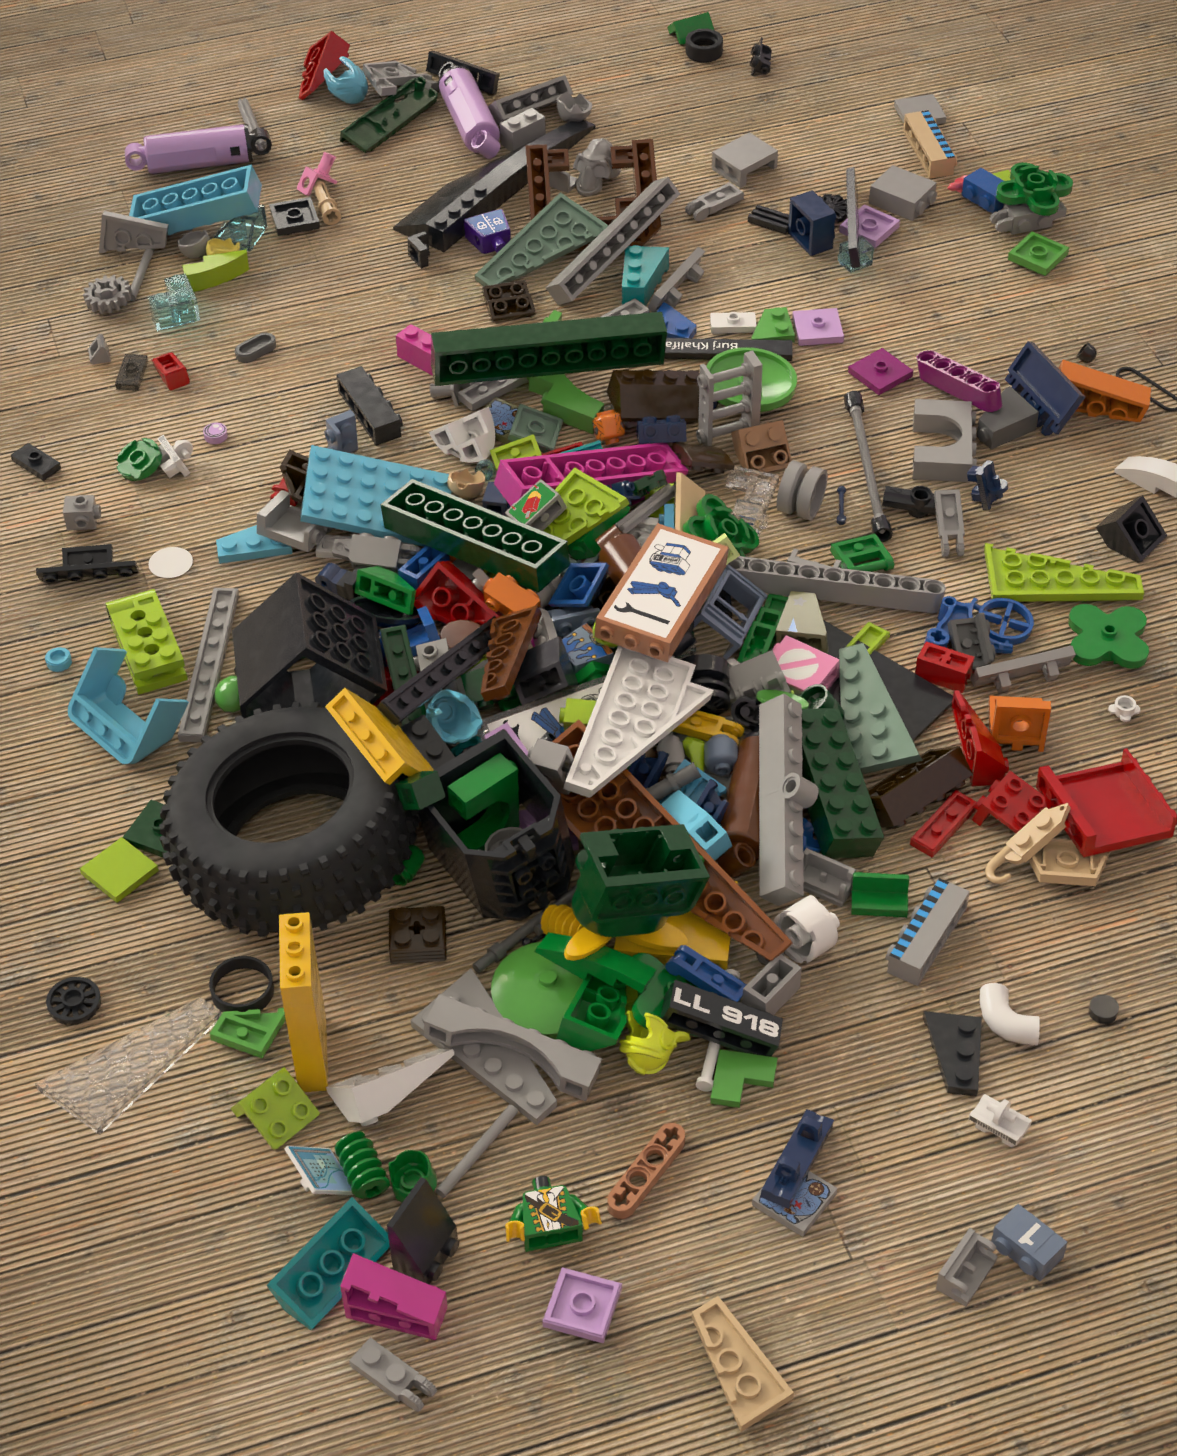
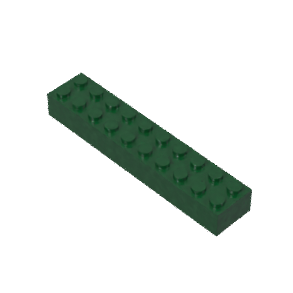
[431,312,667,386]

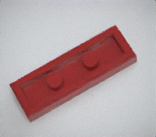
[910,790,977,858]

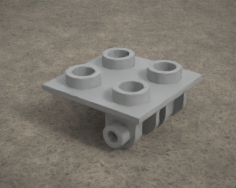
[729,650,791,699]

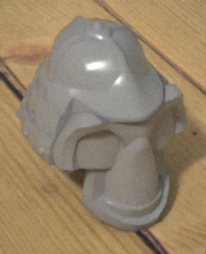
[573,138,621,196]

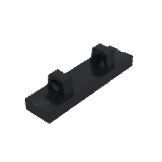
[426,50,500,94]

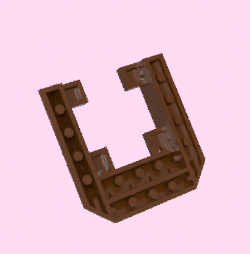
[525,139,661,251]

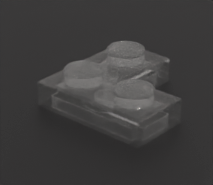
[726,466,779,514]

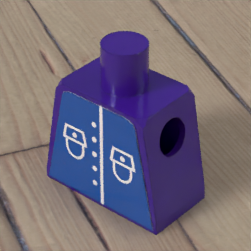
[464,209,511,254]

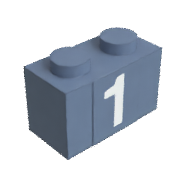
[991,1204,1067,1281]

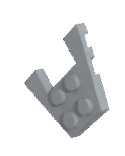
[362,61,439,96]

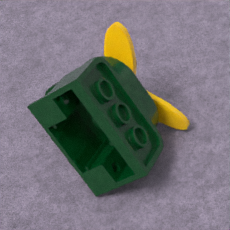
[564,824,710,960]

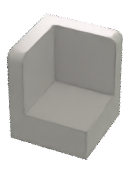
[549,171,578,193]

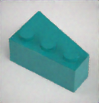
[622,245,669,306]

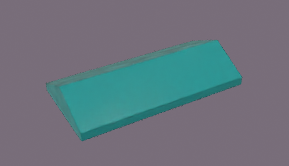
[266,1197,390,1330]

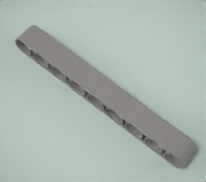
[725,556,946,613]

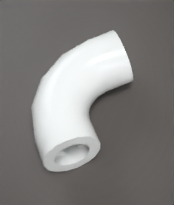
[980,983,1040,1045]

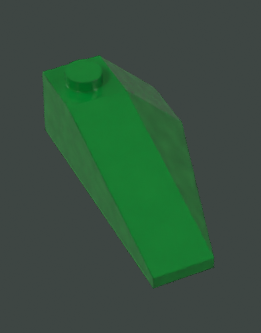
[556,974,627,1051]

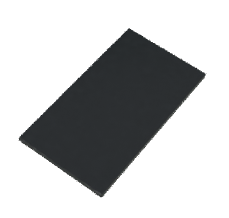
[823,620,953,742]

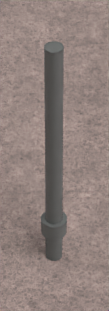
[472,884,577,973]

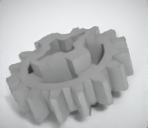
[83,275,133,314]

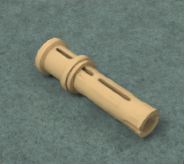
[313,177,341,225]

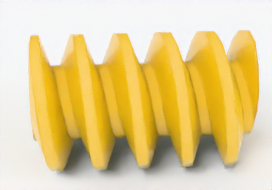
[541,904,584,937]

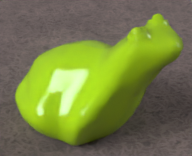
[682,736,706,772]

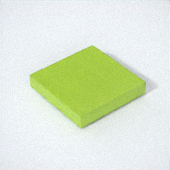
[80,837,159,903]

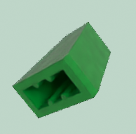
[568,492,630,561]

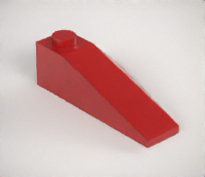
[299,31,350,100]
[414,561,503,626]
[951,690,1009,787]

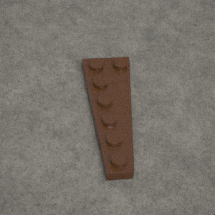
[481,605,542,702]

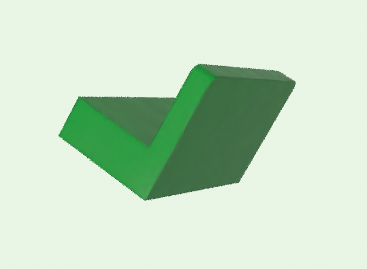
[667,12,714,45]
[851,872,909,918]

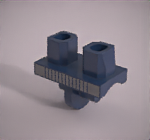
[967,460,1008,510]

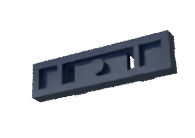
[760,1109,834,1209]

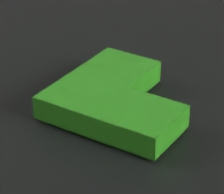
[710,1049,778,1108]

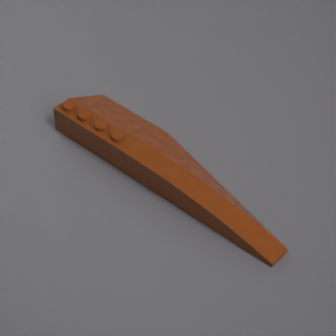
[552,719,793,961]

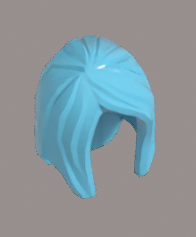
[323,56,368,104]
[426,689,483,744]

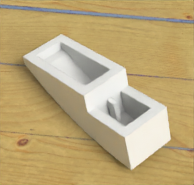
[1114,456,1177,498]

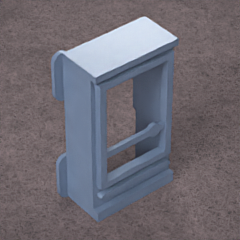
[694,564,768,660]

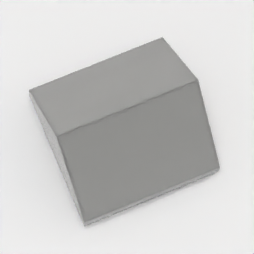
[88,334,111,364]

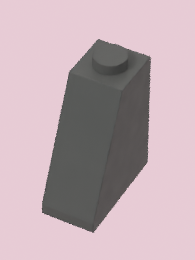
[977,386,1039,450]

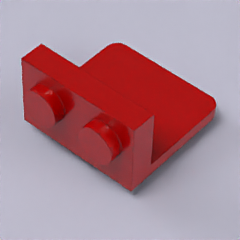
[972,771,1052,833]

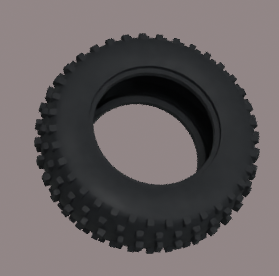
[160,702,419,938]

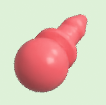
[948,175,968,193]

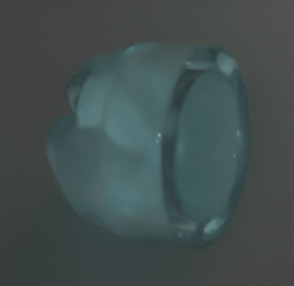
[475,459,495,480]

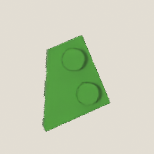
[751,307,795,342]
[210,1008,286,1058]

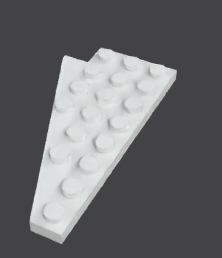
[563,645,713,798]

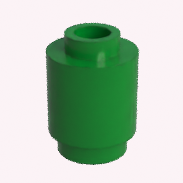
[393,845,425,886]

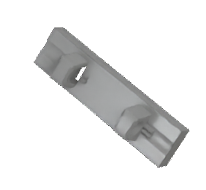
[647,247,705,312]
[970,646,1076,693]

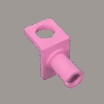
[297,152,338,196]

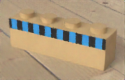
[903,110,957,179]

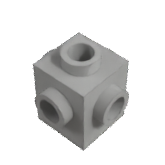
[63,495,101,530]

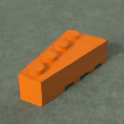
[1058,359,1151,422]

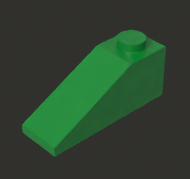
[355,566,416,615]

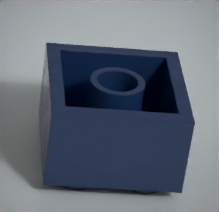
[788,190,836,256]

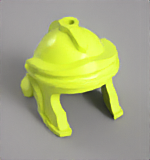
[619,1011,690,1075]

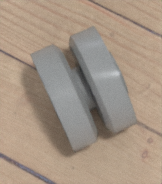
[776,460,828,521]

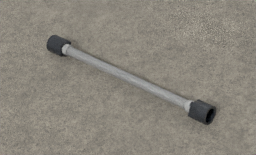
[843,391,893,542]

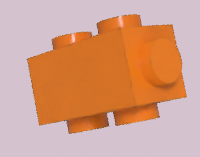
[483,572,541,615]

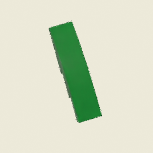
[737,594,788,663]
[535,932,657,993]

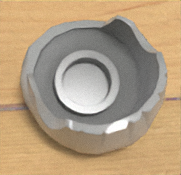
[557,93,592,122]

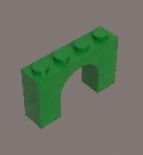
[448,753,520,851]

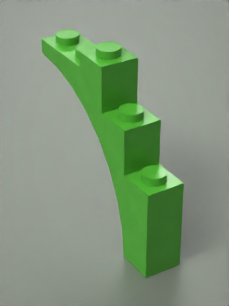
[527,310,604,434]

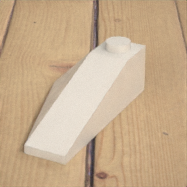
[326,1049,455,1126]

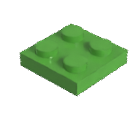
[1008,232,1069,276]

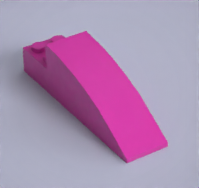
[494,443,688,506]

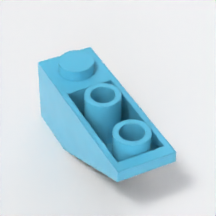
[661,789,732,861]

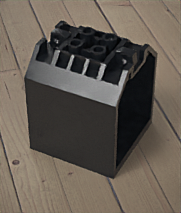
[232,572,388,719]
[419,729,576,921]

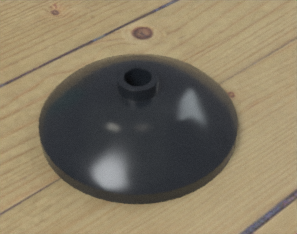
[350,596,421,633]

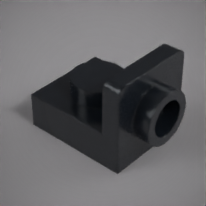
[407,231,430,269]

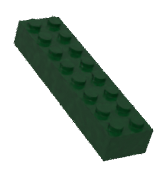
[380,479,570,592]

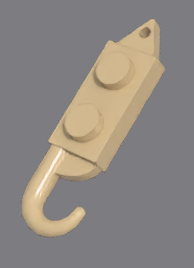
[985,803,1071,884]

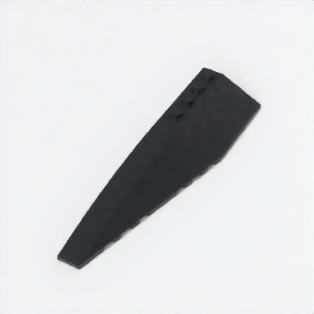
[393,120,595,252]

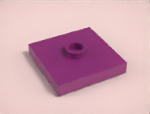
[848,348,913,395]

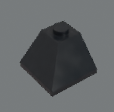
[1096,495,1167,563]

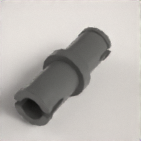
[646,762,702,801]

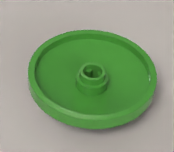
[706,348,797,412]
[491,942,583,1040]

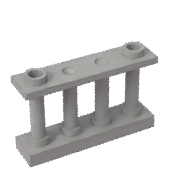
[696,351,763,446]

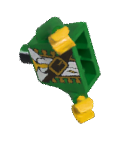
[505,1176,602,1252]

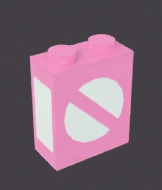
[773,635,839,696]

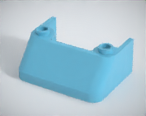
[68,647,189,764]

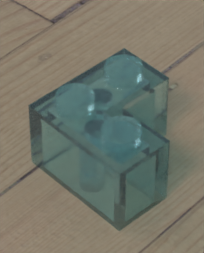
[148,274,200,331]

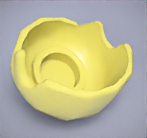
[206,238,240,255]

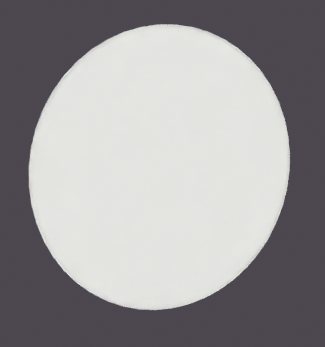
[149,547,193,578]

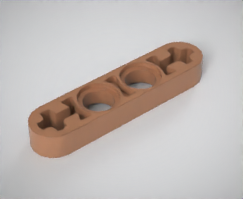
[607,1123,685,1219]

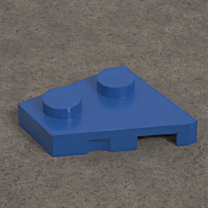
[657,302,697,338]

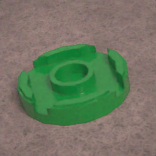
[116,438,162,481]

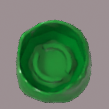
[389,1150,437,1203]

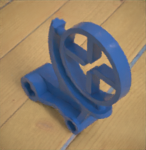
[924,596,1034,654]

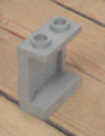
[712,132,778,188]
[257,490,333,552]

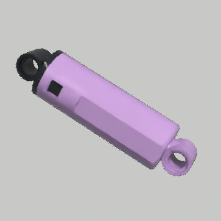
[438,62,500,159]
[125,124,272,174]

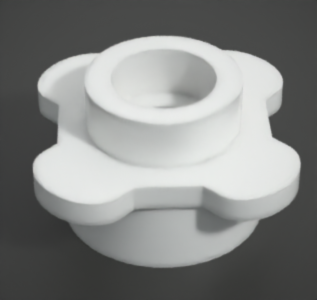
[1108,695,1140,722]

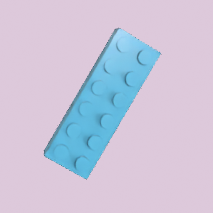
[129,165,262,235]

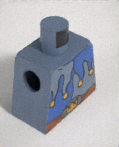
[562,623,614,674]

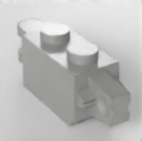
[989,202,1067,235]
[332,533,422,575]

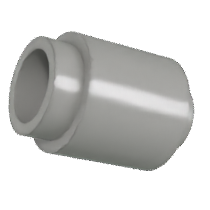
[656,735,685,775]

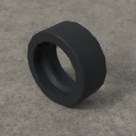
[686,29,723,63]

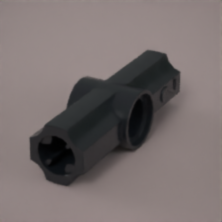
[882,486,936,518]

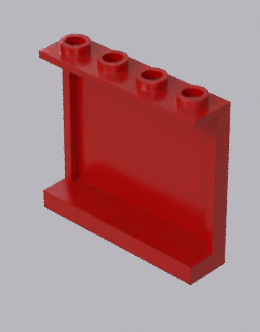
[1036,748,1177,857]

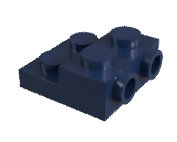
[636,415,687,444]

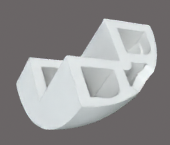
[429,407,495,463]

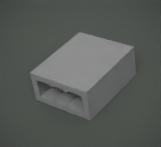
[869,165,937,221]

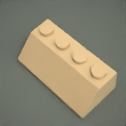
[675,473,705,532]

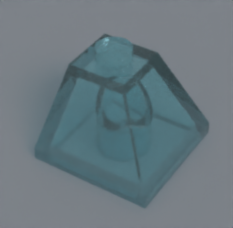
[212,204,267,252]

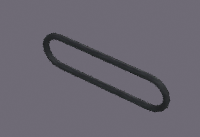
[1116,367,1177,412]

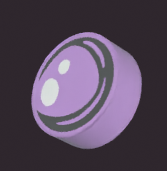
[203,423,228,444]

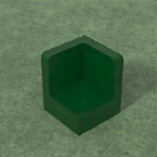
[395,771,445,810]

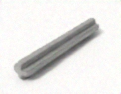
[238,98,265,144]
[616,484,676,533]

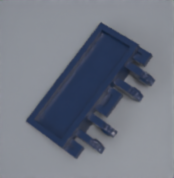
[1005,341,1085,437]

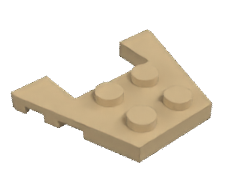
[1014,832,1111,886]

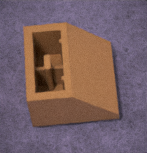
[731,420,792,477]

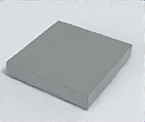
[894,94,946,124]

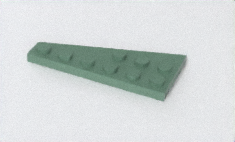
[475,192,609,286]
[839,643,923,775]

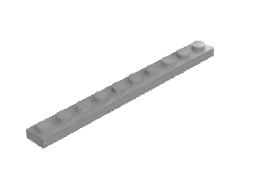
[458,299,649,411]

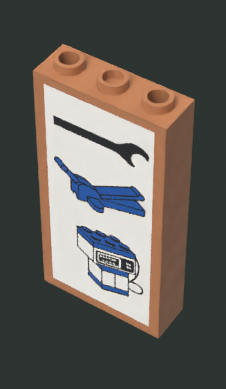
[594,523,729,663]

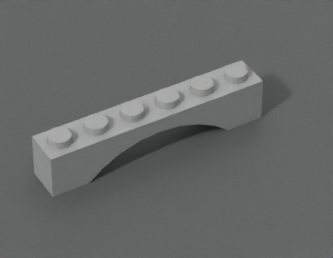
[424,994,602,1101]

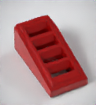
[152,352,190,390]

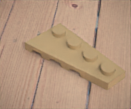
[692,1296,794,1432]

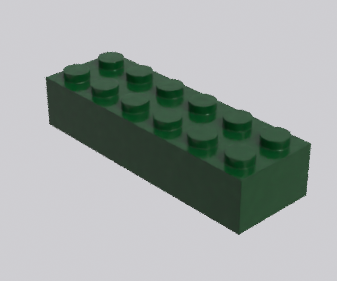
[802,708,884,858]

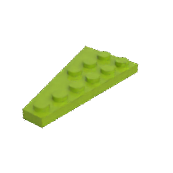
[483,467,630,579]
[984,543,1144,602]

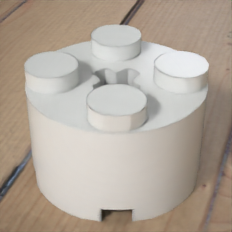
[773,895,840,963]

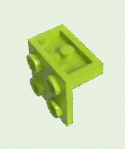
[230,1067,320,1150]

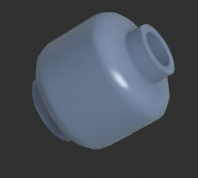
[704,734,738,776]

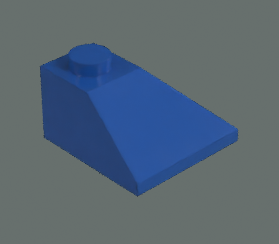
[549,563,609,607]

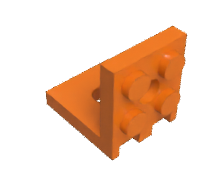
[988,696,1051,752]

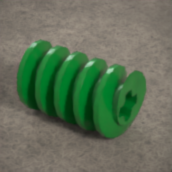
[334,1131,390,1199]

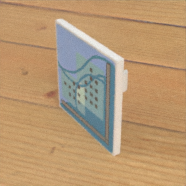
[285,1146,353,1195]

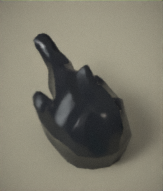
[731,696,762,730]

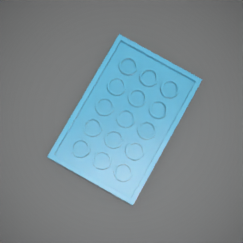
[300,445,451,547]

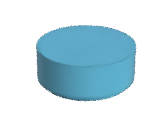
[45,647,72,672]

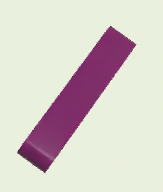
[916,350,1003,412]

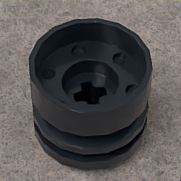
[680,654,731,716]

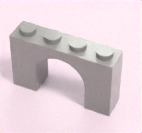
[912,399,977,482]

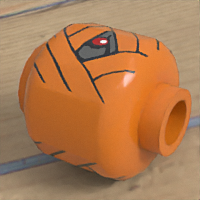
[592,409,625,445]

